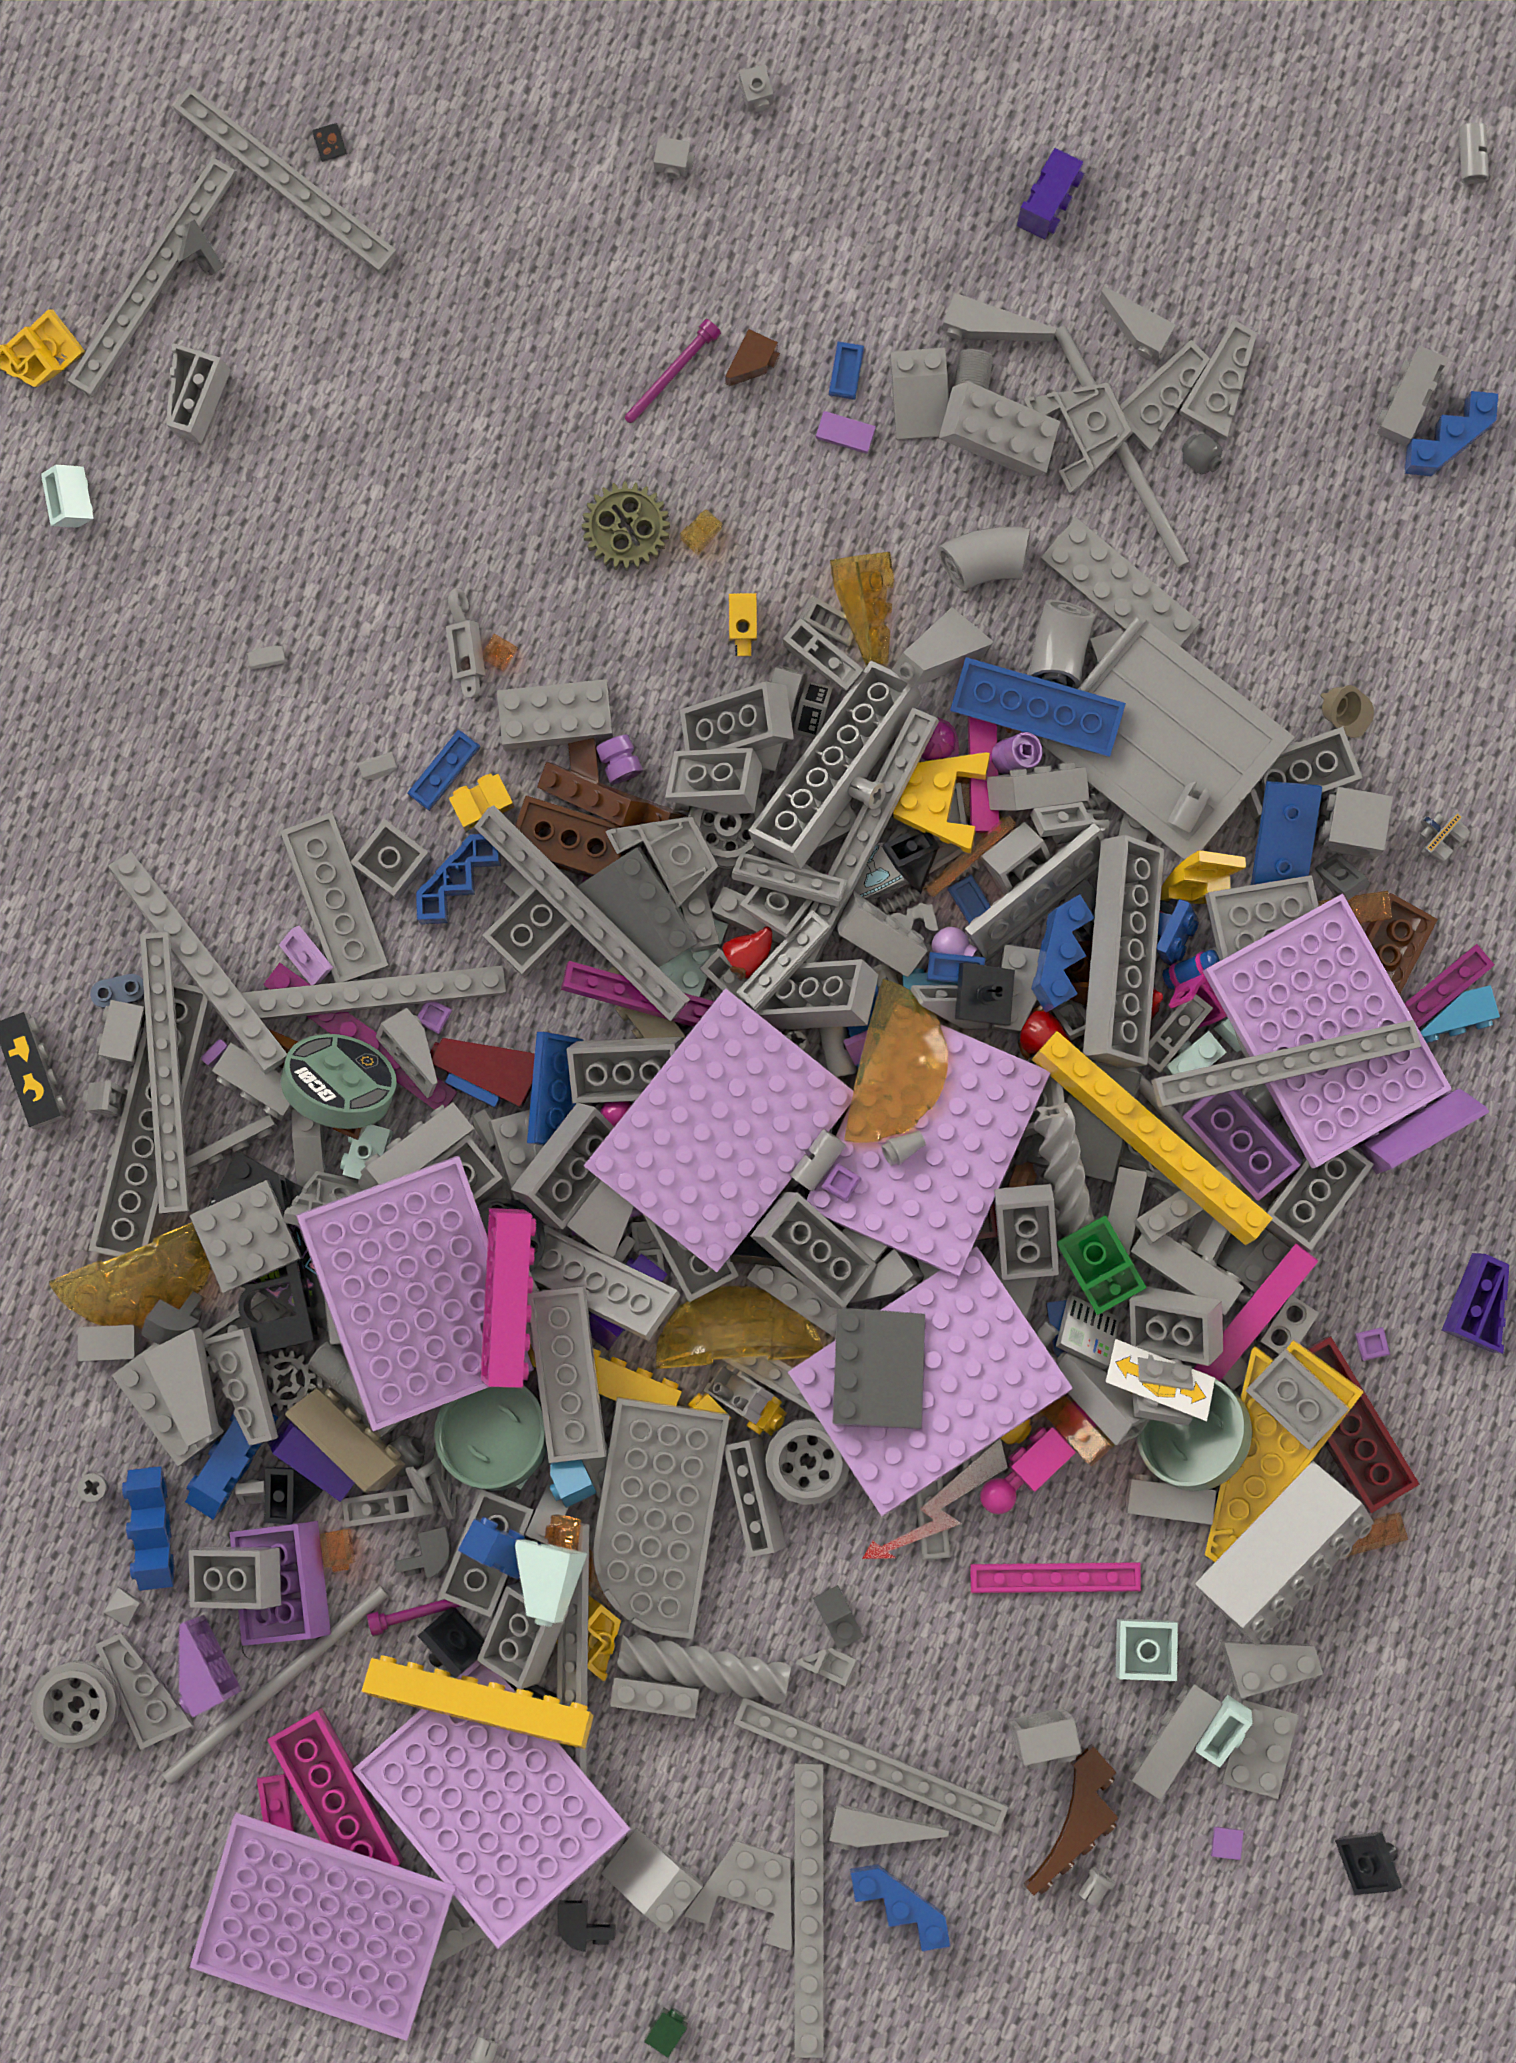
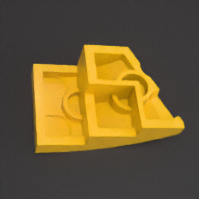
[0,309,86,387]
[1160,850,1246,904]
[556,1595,621,1682]

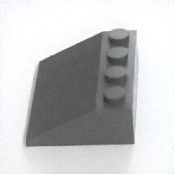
[577,847,699,976]
[1026,1061,1142,1183]
[833,1308,925,1429]

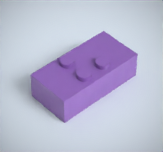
[1182,1090,1302,1201]

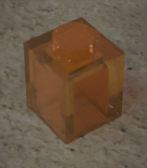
[320,1528,356,1572]

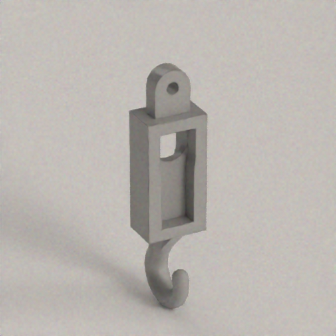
[446,588,486,698]

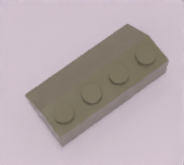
[285,1387,405,1492]

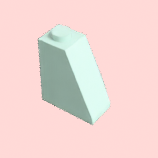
[515,1540,587,1627]

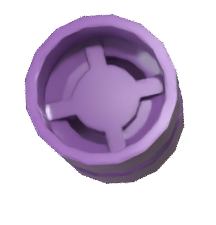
[992,732,1043,775]
[596,734,643,785]

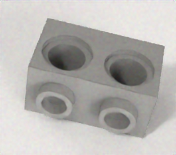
[1257,1295,1319,1356]

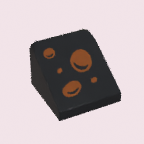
[312,123,347,162]

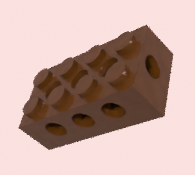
[515,795,629,878]

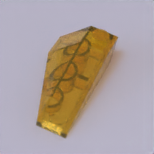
[830,551,894,666]

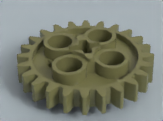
[581,481,670,571]

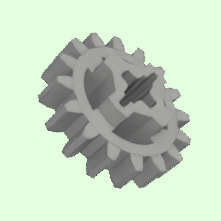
[260,1351,317,1411]

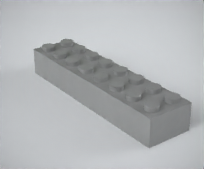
[748,661,922,870]
[1083,835,1164,1069]

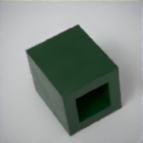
[644,2007,688,2058]

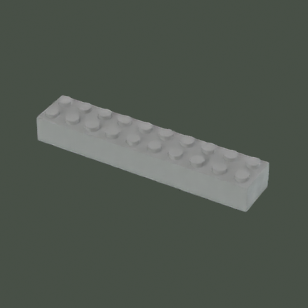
[89,981,213,1264]

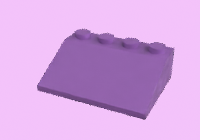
[1359,1088,1489,1174]
[229,1521,331,1646]
[179,1615,242,1718]

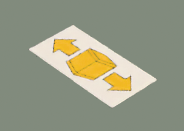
[1106,1339,1215,1421]

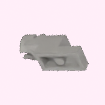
[1030,801,1109,844]

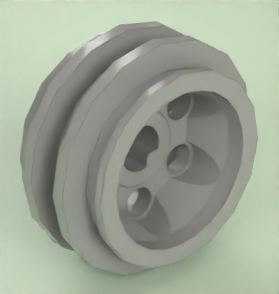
[688,797,765,870]
[765,1418,850,1505]
[31,1660,121,1749]

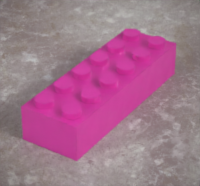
[480,1208,536,1387]
[267,1708,404,1866]

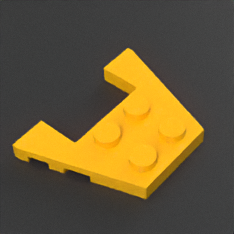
[893,752,990,853]

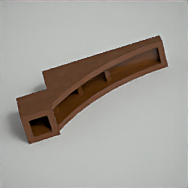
[537,762,688,827]
[1024,1744,1119,1896]

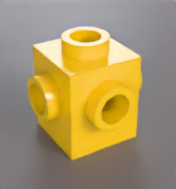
[741,1396,787,1436]

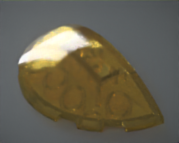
[844,979,948,1143]
[49,1223,211,1329]
[655,1286,823,1369]

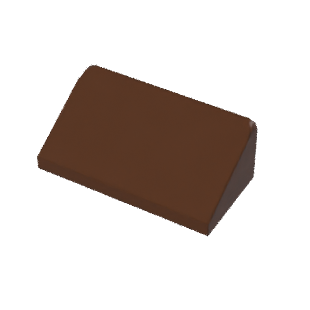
[568,738,600,783]

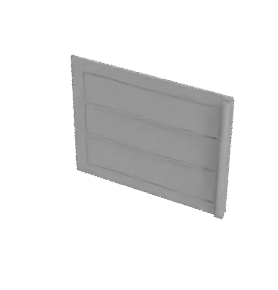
[1038,614,1295,860]

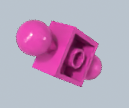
[980,1401,1097,1514]

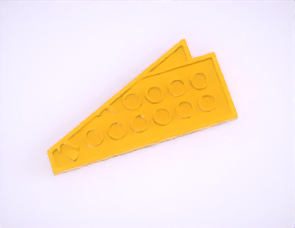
[1205,1339,1363,1562]

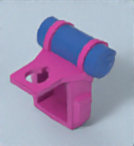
[1162,949,1227,1029]

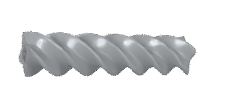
[1034,1103,1094,1269]
[617,1635,791,1704]

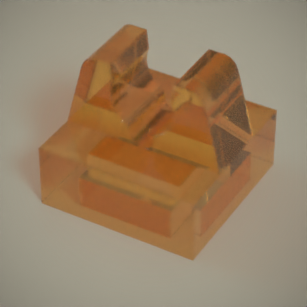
[482,633,518,672]
[545,1514,581,1550]

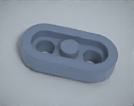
[90,974,144,1008]

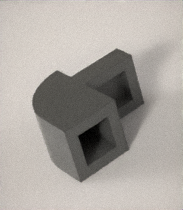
[141,1291,203,1345]
[394,1526,452,1578]

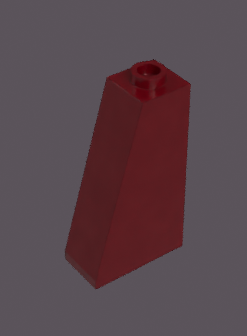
[430,1038,535,1109]

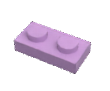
[279,926,333,985]

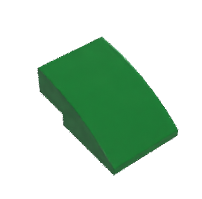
[1057,1215,1147,1315]

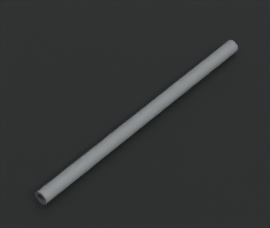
[1055,325,1190,569]
[1115,1066,1269,1211]
[162,1585,389,1785]

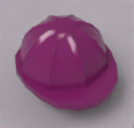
[919,717,959,762]

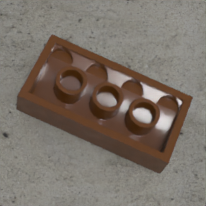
[1365,893,1438,995]

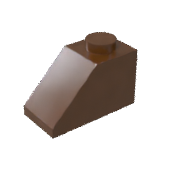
[725,329,780,386]

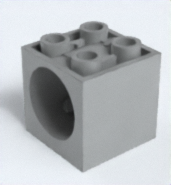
[1317,787,1393,859]

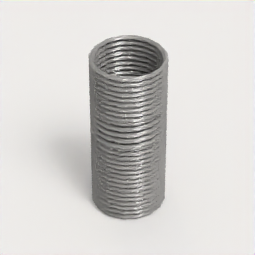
[954,349,993,390]
[308,1340,366,1415]

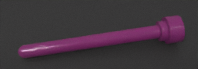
[625,319,721,423]
[367,1599,461,1637]

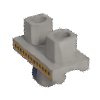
[1420,811,1470,863]

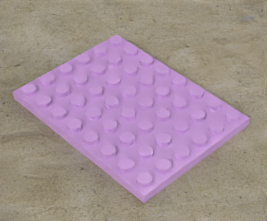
[1202,894,1452,1169]
[584,988,858,1272]
[806,1006,1050,1278]
[296,1156,533,1431]
[788,1246,1073,1516]
[353,1661,631,1949]
[190,1813,456,2041]

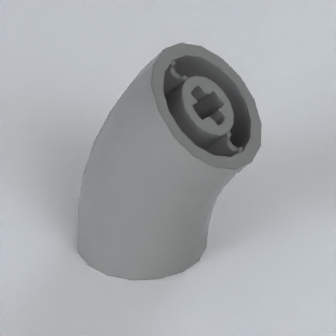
[937,527,1031,591]
[1029,600,1095,689]

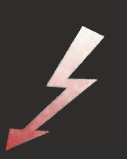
[862,1439,1008,1559]

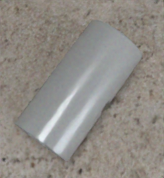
[1459,122,1489,184]
[819,1026,857,1079]
[790,1129,846,1191]

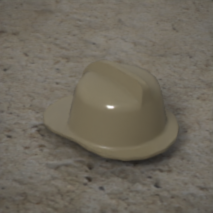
[1320,685,1374,738]

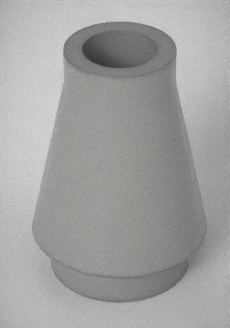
[881,1131,926,1166]

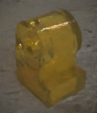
[680,509,723,555]

